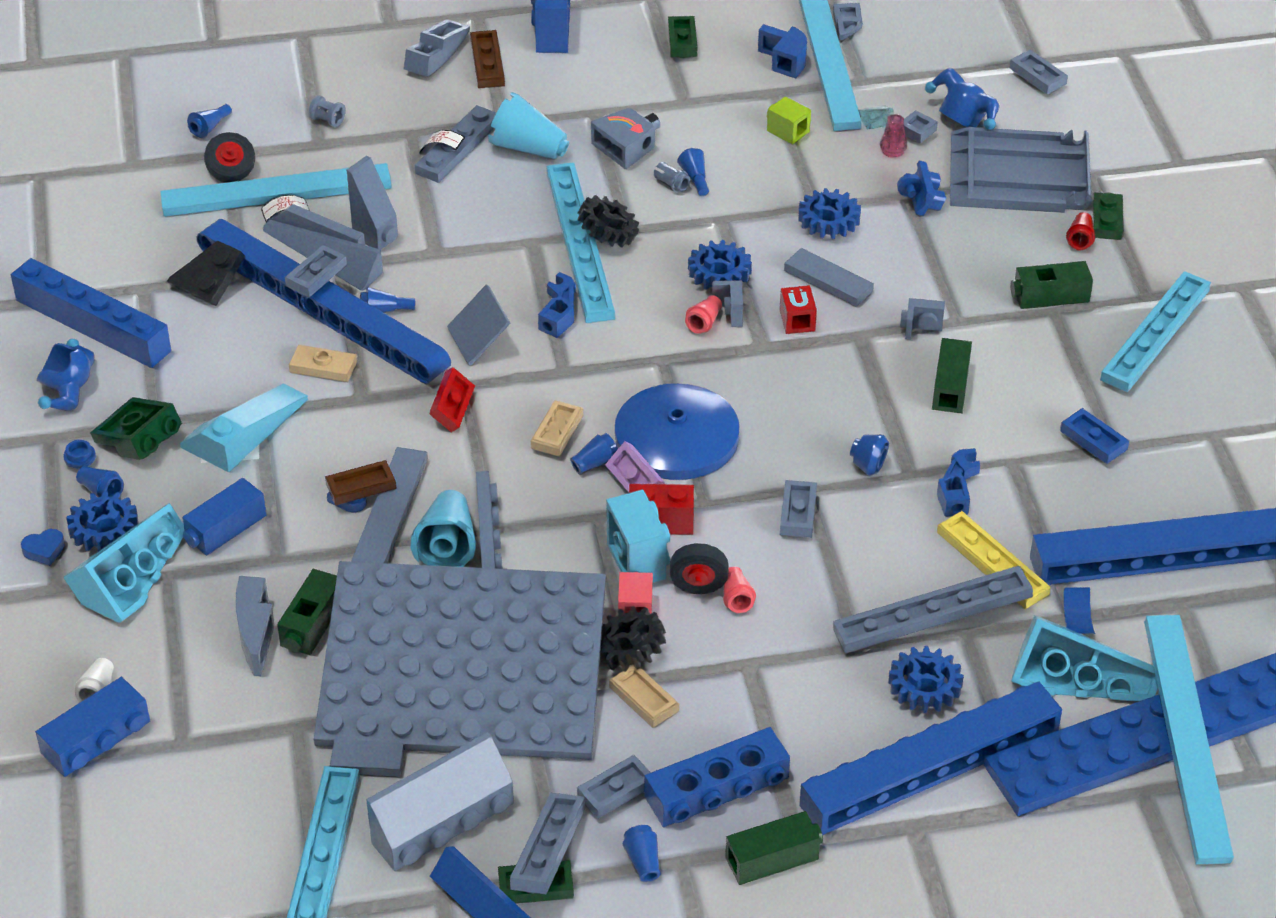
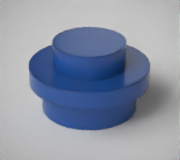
[63,440,96,469]

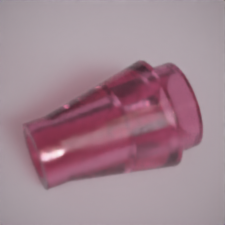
[880,114,907,157]

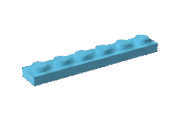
[1100,271,1211,392]

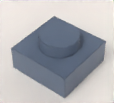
[898,110,938,143]

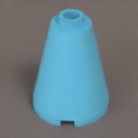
[488,92,569,159]
[410,490,476,567]

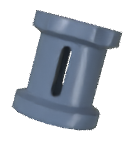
[309,95,346,127]

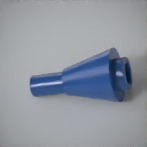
[187,104,232,138]
[677,148,709,196]
[360,287,415,313]

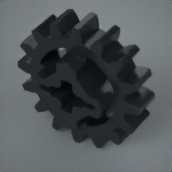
[577,195,639,248]
[600,606,666,672]

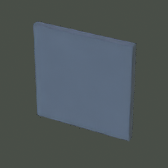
[447,284,511,365]

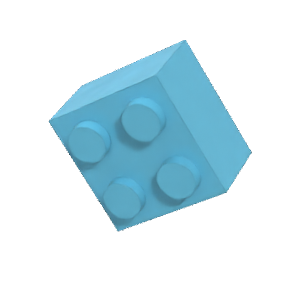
[606,490,670,583]

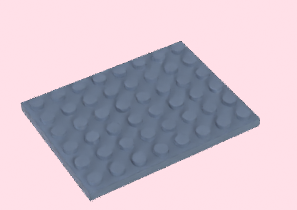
[313,561,606,760]

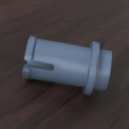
[654,162,690,192]

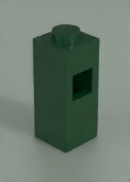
[1010,261,1093,309]
[932,338,972,414]
[277,568,337,656]
[725,811,823,885]

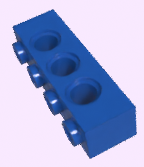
[644,727,790,828]

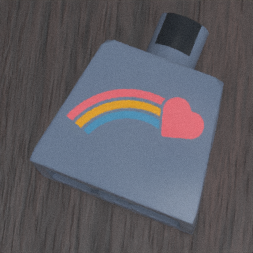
[591,108,660,169]

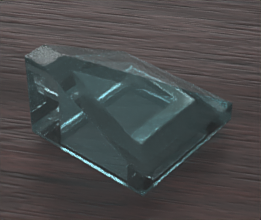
[858,105,894,130]

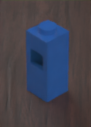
[182,477,267,556]

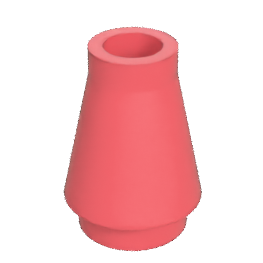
[685,295,722,333]
[723,567,756,613]

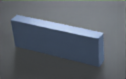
[784,248,874,307]

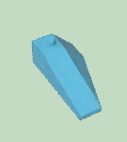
[180,383,308,473]
[63,503,184,623]
[1011,615,1158,701]

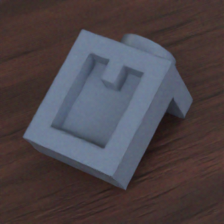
[712,281,743,327]
[900,298,945,340]

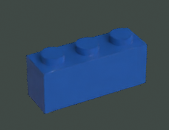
[35,676,150,777]

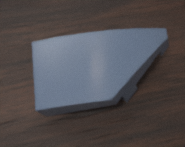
[833,3,863,40]

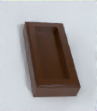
[325,460,396,506]

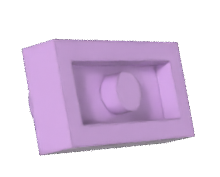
[605,441,665,493]

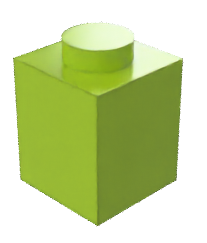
[766,96,811,145]

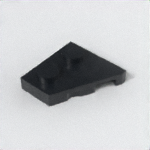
[167,241,245,306]

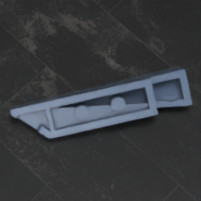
[263,204,383,291]

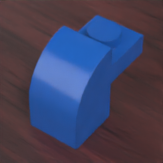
[758,24,807,79]

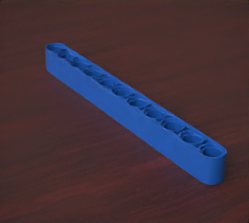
[196,219,451,384]

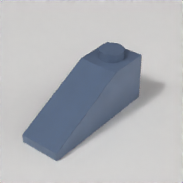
[346,155,398,250]

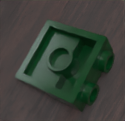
[90,397,182,460]

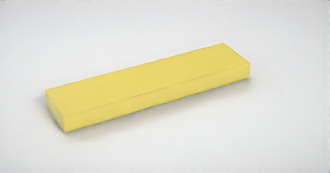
[937,511,1051,610]

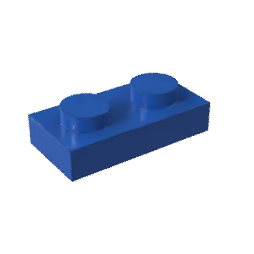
[1060,408,1129,464]

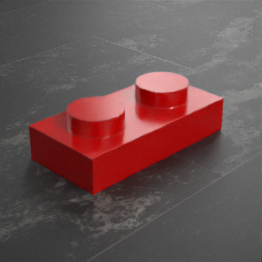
[429,367,475,433]

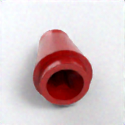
[1066,212,1095,250]

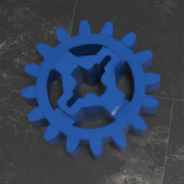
[798,188,861,239]
[688,240,752,290]
[66,491,139,552]
[888,646,964,713]

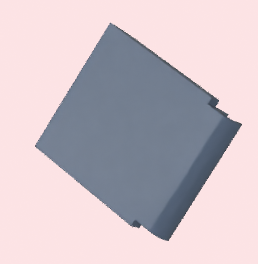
[950,127,1092,213]

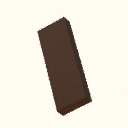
[470,30,505,88]

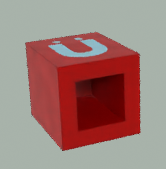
[780,285,817,334]

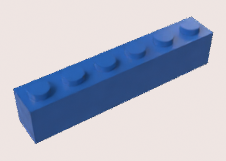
[10,258,171,368]

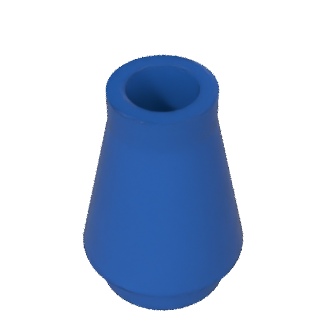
[570,433,618,474]
[76,466,124,497]
[622,825,661,882]

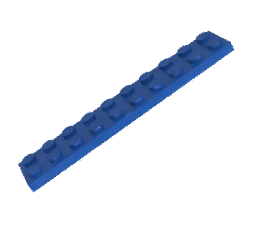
[983,653,1276,817]

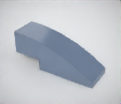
[404,19,470,77]
[236,576,275,677]

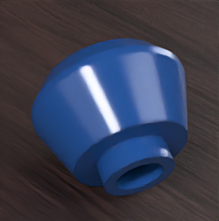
[850,434,889,476]

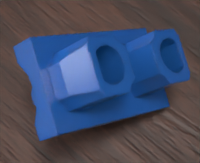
[897,160,946,216]

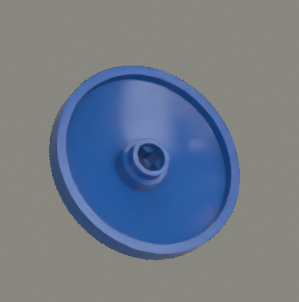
[615,383,739,480]

